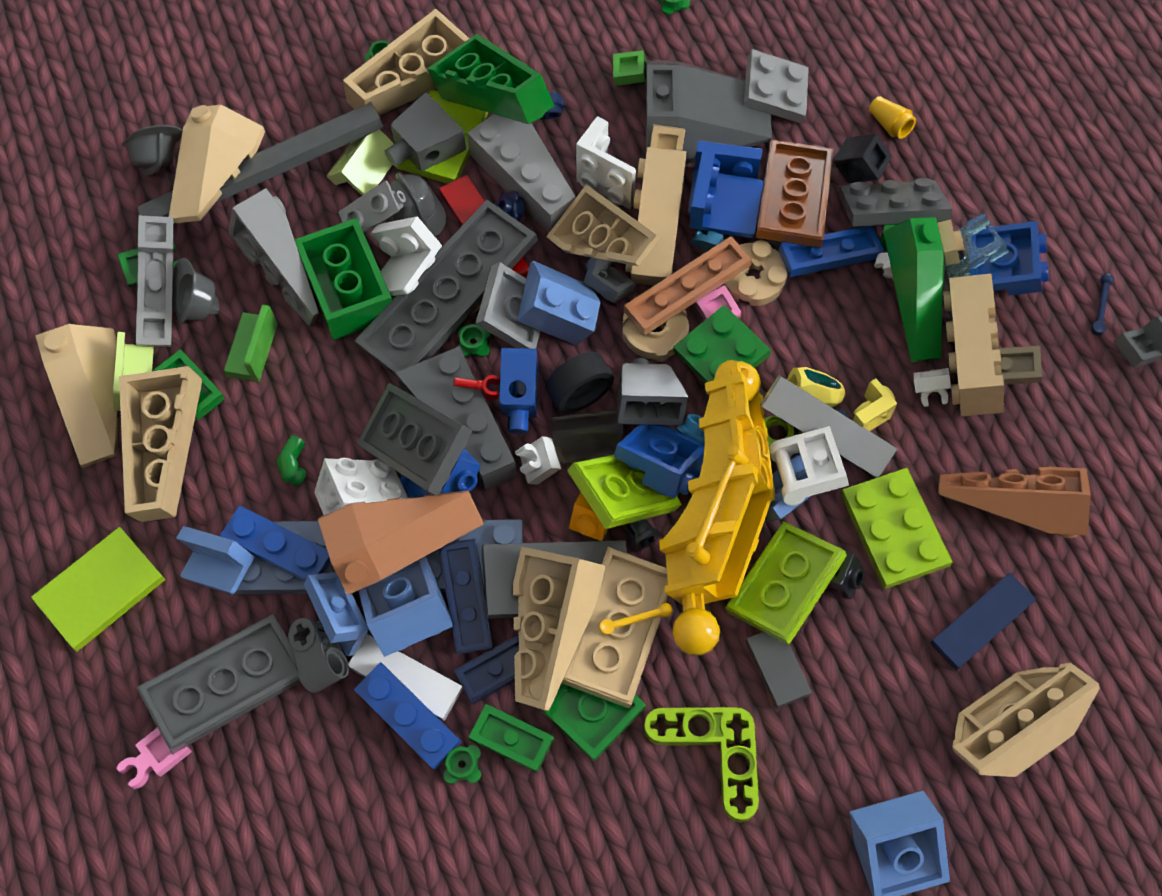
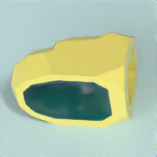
[786,367,845,407]

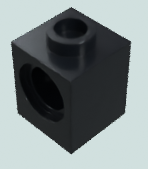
[833,133,892,184]

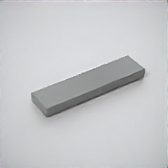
[760,375,897,478]

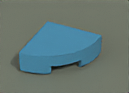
[690,230,724,251]

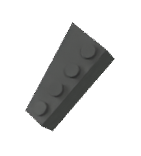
[396,347,517,491]

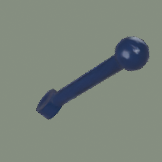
[1091,273,1114,336]

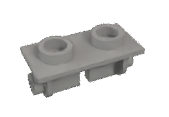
[338,181,406,233]

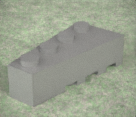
[467,114,576,233]

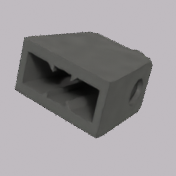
[385,92,466,170]
[617,358,688,425]

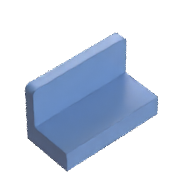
[176,526,255,595]
[303,572,369,656]

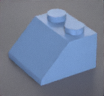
[517,261,601,345]
[358,556,453,657]
[849,791,950,896]

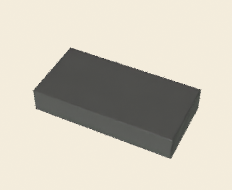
[745,632,812,709]

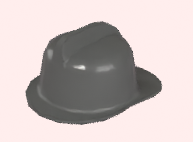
[121,125,183,176]
[390,172,446,238]
[172,258,220,324]

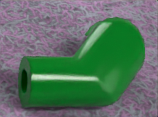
[276,435,306,486]

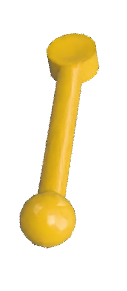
[598,603,673,634]

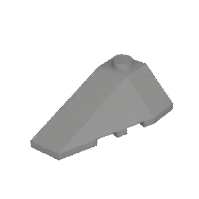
[228,188,319,326]

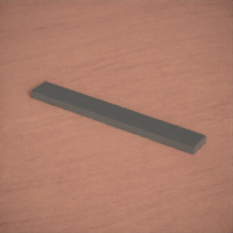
[137,102,383,217]

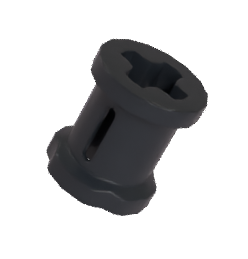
[617,519,661,552]

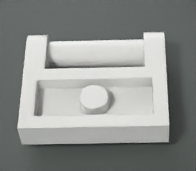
[769,426,849,506]

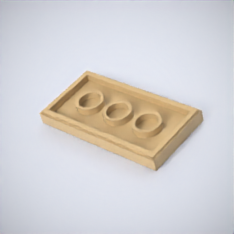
[562,547,668,709]

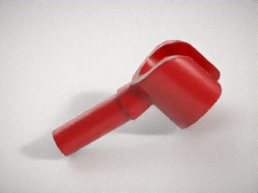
[453,375,500,401]

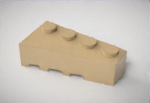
[343,9,469,116]
[625,147,687,286]
[943,274,1004,416]
[119,366,202,522]

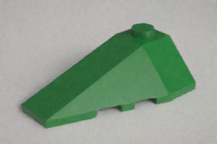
[883,217,945,362]

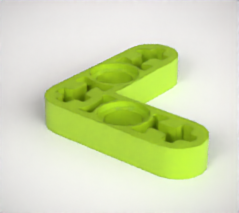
[644,707,759,823]

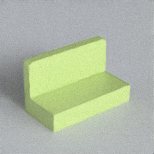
[326,129,394,196]
[113,332,154,411]

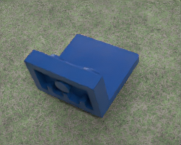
[687,141,762,217]
[689,151,764,238]

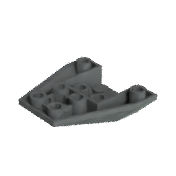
[645,60,772,164]

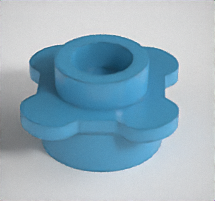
[677,414,705,443]

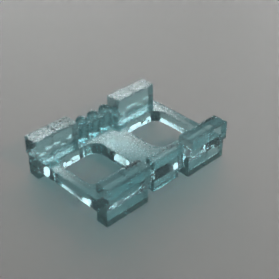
[944,213,1009,278]

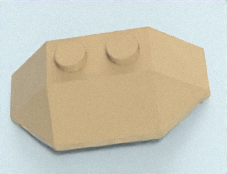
[952,662,1100,777]

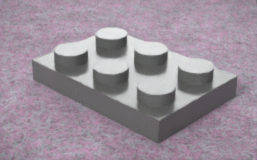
[839,178,953,226]

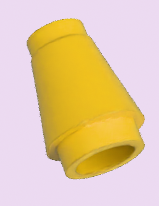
[869,96,916,139]

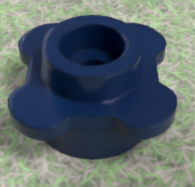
[496,190,525,221]

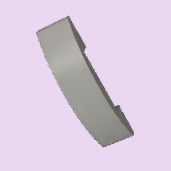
[136,215,173,347]

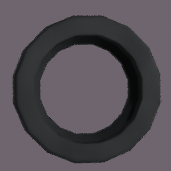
[545,351,615,413]

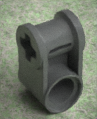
[288,618,349,693]

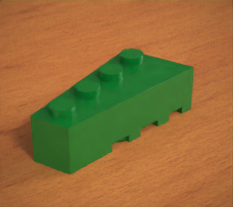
[427,34,555,124]

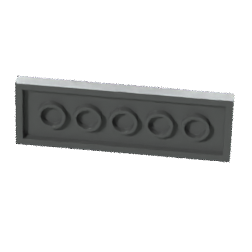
[355,200,538,376]

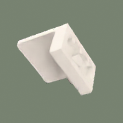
[576,116,636,209]
[370,217,442,296]
[314,458,408,515]

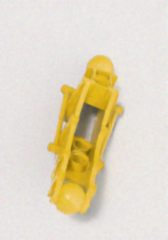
[659,360,775,655]

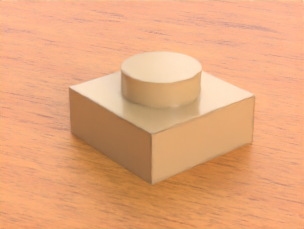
[650,124,686,151]
[938,220,964,266]

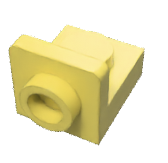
[853,378,897,431]

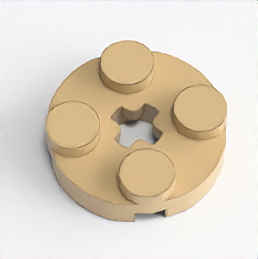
[722,240,787,306]
[622,309,689,362]

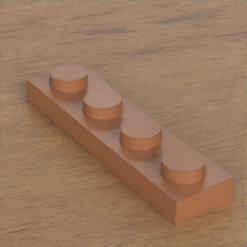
[624,236,752,336]

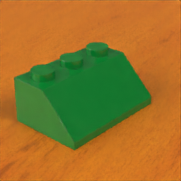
[294,218,392,340]

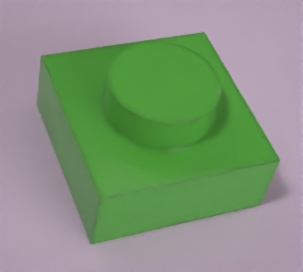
[613,50,646,86]

